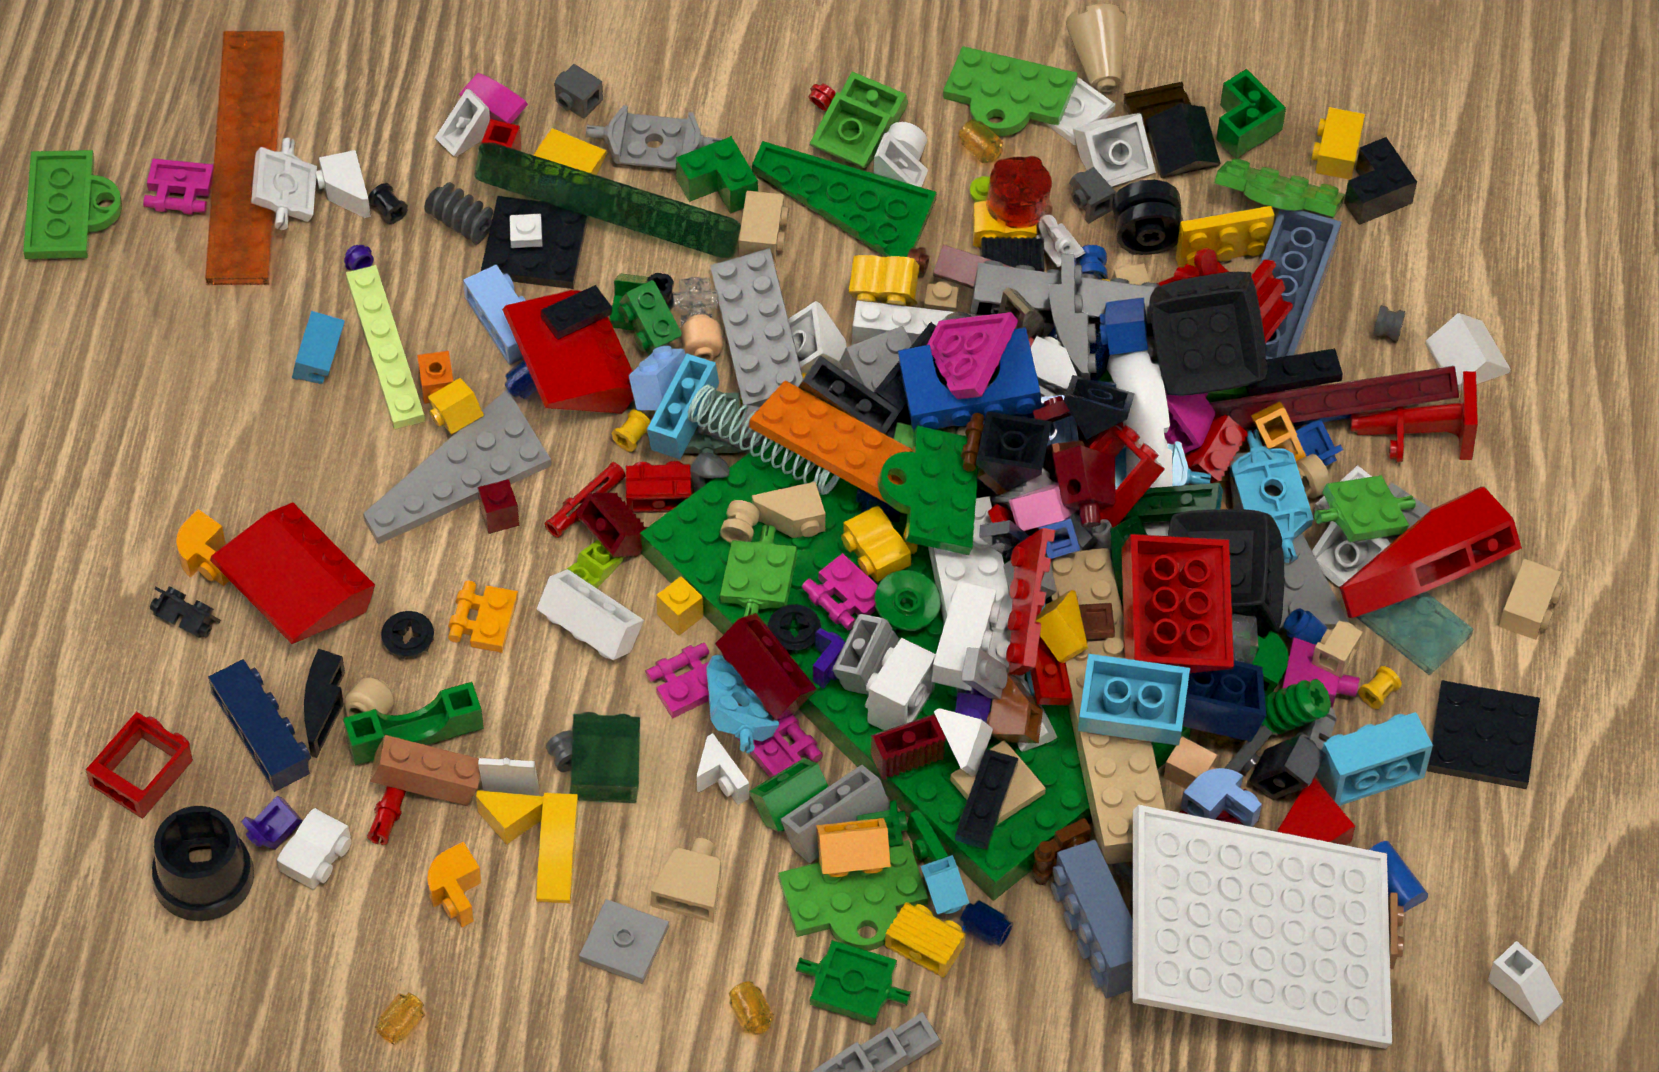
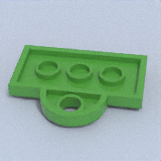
[943,46,1078,136]
[23,150,122,259]
[1214,159,1345,217]
[778,840,928,951]

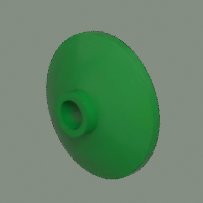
[875,570,941,631]

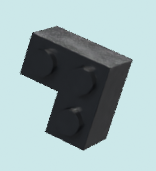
[1344,137,1417,225]

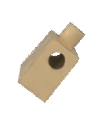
[651,838,721,923]

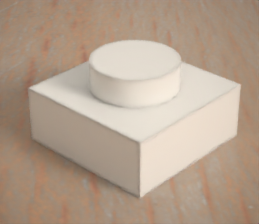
[510,214,542,248]

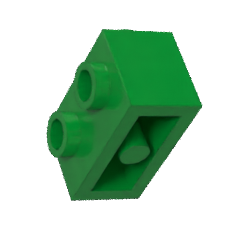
[749,758,829,832]

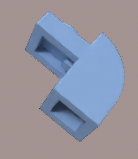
[1181,768,1262,827]

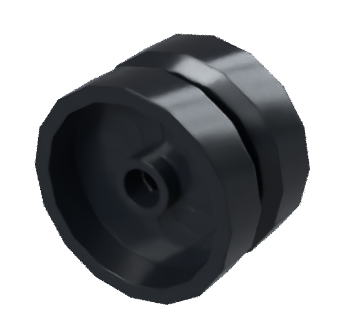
[1112,179,1183,255]

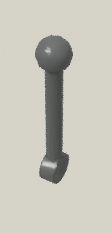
[697,423,757,455]

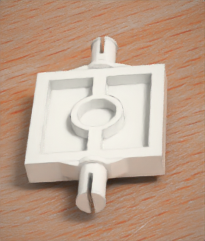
[251,138,317,230]

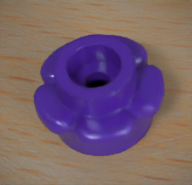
[344,245,374,271]

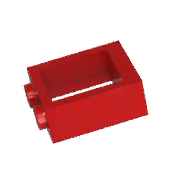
[1089,425,1165,527]
[86,711,193,819]

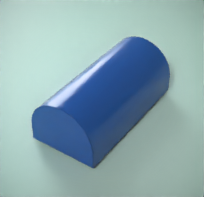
[1369,841,1428,912]

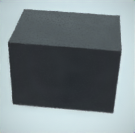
[1146,103,1221,178]
[1064,375,1135,440]
[976,411,1052,491]

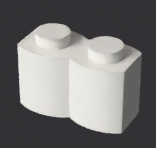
[277,808,352,889]

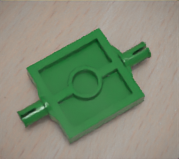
[796,940,912,1025]

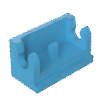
[292,311,345,384]

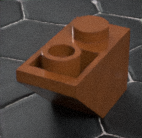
[987,671,1043,743]

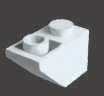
[1488,941,1563,1026]

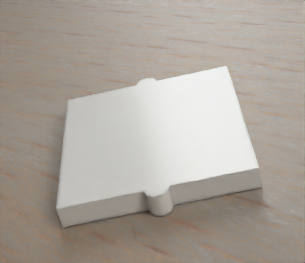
[478,758,539,796]

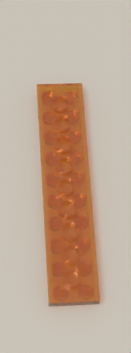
[205,31,285,285]

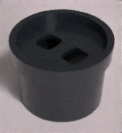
[152,806,254,921]

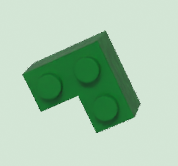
[1216,69,1286,159]
[676,136,758,214]

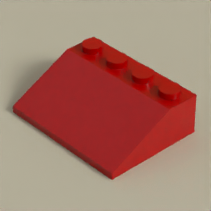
[502,290,634,414]
[210,502,375,644]
[1122,534,1234,673]

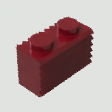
[576,493,647,558]
[871,714,946,780]

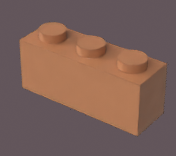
[370,735,480,806]

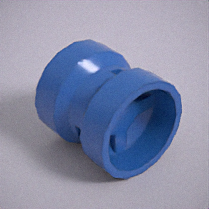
[1076,245,1108,279]

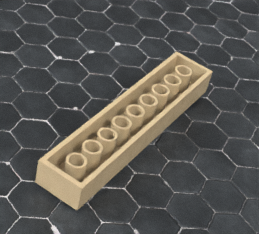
[1045,548,1166,865]

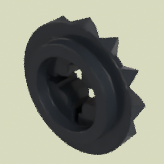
[768,604,821,654]
[381,611,434,660]

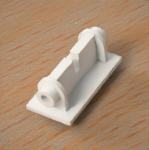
[1036,215,1085,267]

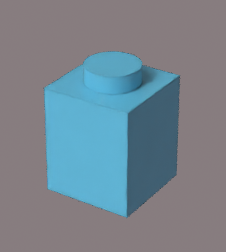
[921,855,969,914]

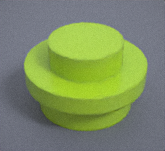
[970,176,1001,202]

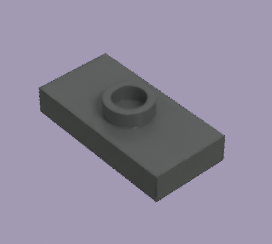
[1225,725,1273,773]

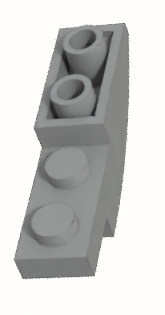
[1049,254,1096,380]

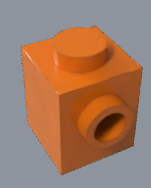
[417,351,453,404]

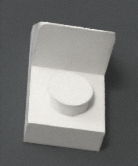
[696,733,749,805]

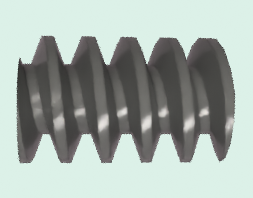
[424,182,493,244]

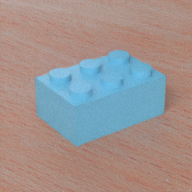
[1078,654,1190,745]
[1317,712,1433,806]

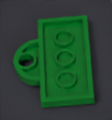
[878,426,978,555]

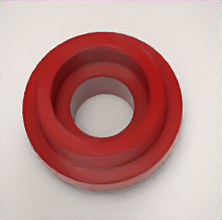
[808,83,836,111]

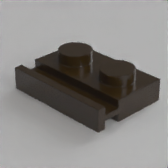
[1123,82,1191,133]

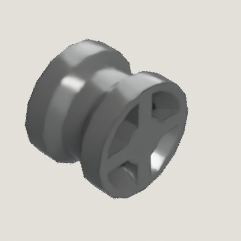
[1373,305,1406,342]
[546,730,587,772]

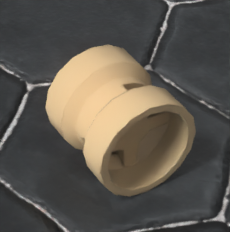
[720,500,760,543]

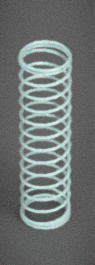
[688,384,840,495]

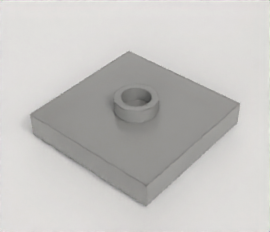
[579,899,669,984]

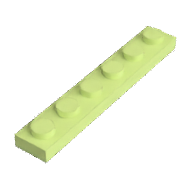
[346,265,425,429]

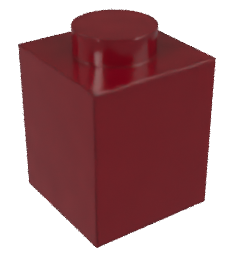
[477,479,520,534]

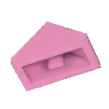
[1009,482,1077,531]

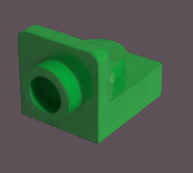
[857,800,908,847]

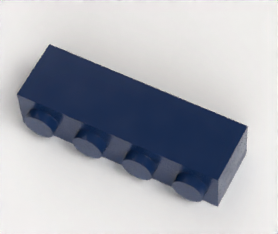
[208,659,311,792]

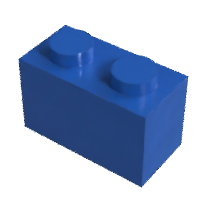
[1100,297,1148,355]

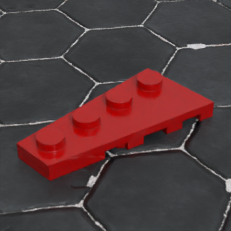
[1006,528,1055,676]

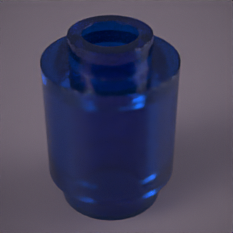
[504,360,537,399]
[960,900,1013,947]

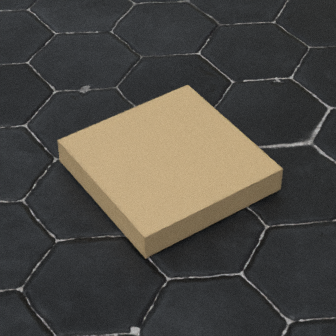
[950,740,1046,825]

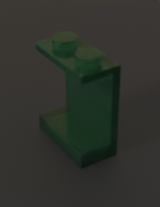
[569,712,640,803]

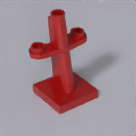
[1174,247,1293,344]
[1350,371,1478,463]

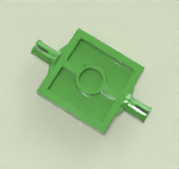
[1314,475,1416,542]
[720,525,798,617]

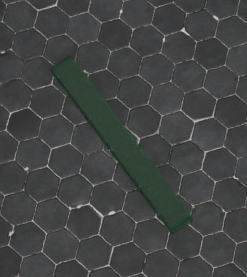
[474,143,741,258]

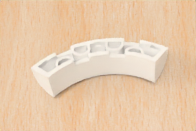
[1106,341,1172,488]

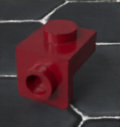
[1033,396,1072,444]

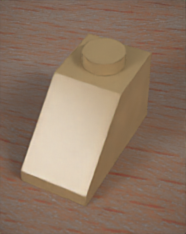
[752,482,826,538]

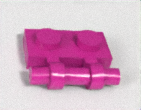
[143,158,215,215]
[802,553,878,630]
[645,642,709,719]
[738,714,823,778]

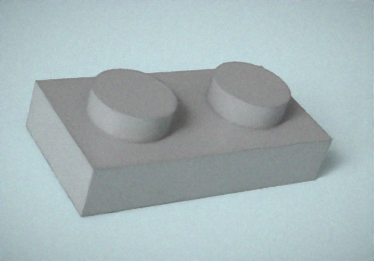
[961,647,1007,699]

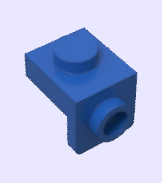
[1296,418,1343,466]

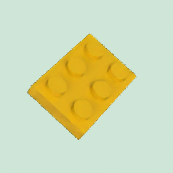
[1175,206,1275,267]

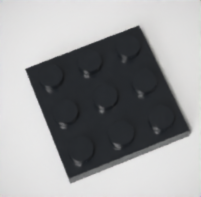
[481,196,589,289]
[1427,680,1540,789]

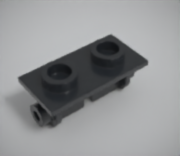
[150,586,221,638]

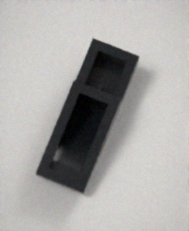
[304,648,345,758]

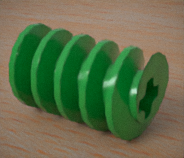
[1261,679,1331,735]

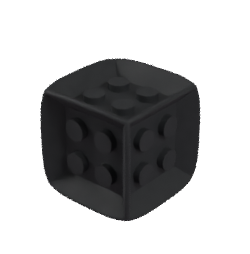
[1150,271,1268,396]
[1168,509,1284,637]

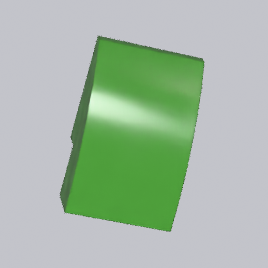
[810,71,908,169]

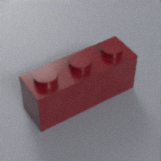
[715,613,817,720]

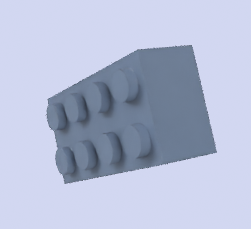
[1051,840,1133,999]

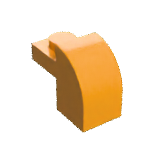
[1251,401,1306,461]
[176,509,229,586]
[427,841,482,927]

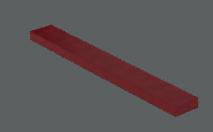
[1209,366,1459,430]

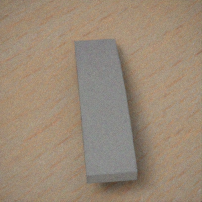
[811,1012,943,1072]

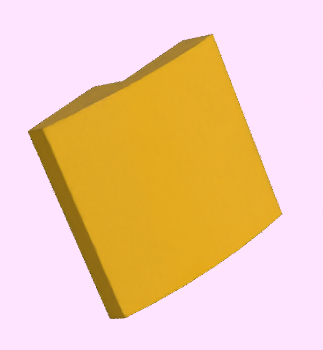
[522,128,608,203]

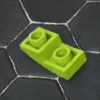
[565,540,624,588]

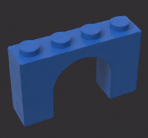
[898,327,1042,433]

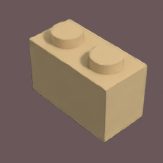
[739,191,789,263]
[1499,559,1563,640]

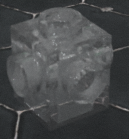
[673,277,718,326]

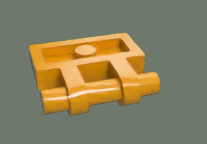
[448,580,519,653]

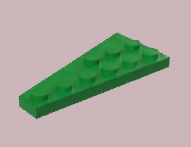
[752,141,937,257]

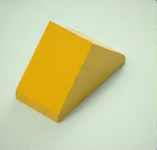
[1036,590,1088,663]
[476,790,544,845]

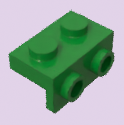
[619,280,682,356]

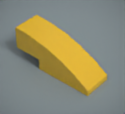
[536,793,579,904]

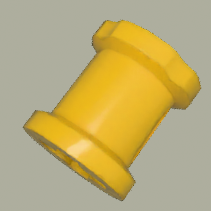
[611,409,651,452]
[1358,666,1402,709]

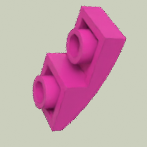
[459,73,528,124]

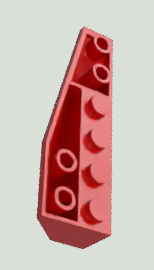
[1339,487,1522,618]

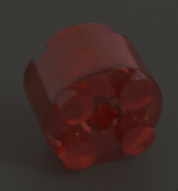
[986,156,1052,229]

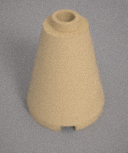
[1066,4,1127,92]

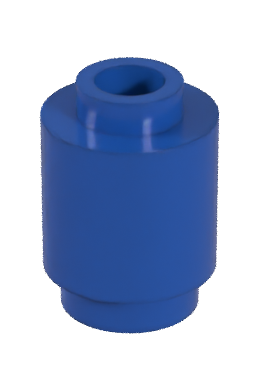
[1284,608,1328,645]

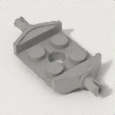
[586,105,723,169]

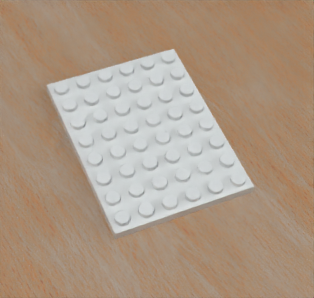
[1133,805,1392,1049]

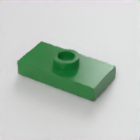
[906,810,948,864]

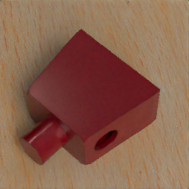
[1053,445,1115,527]

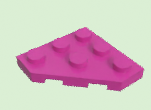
[927,312,1018,399]

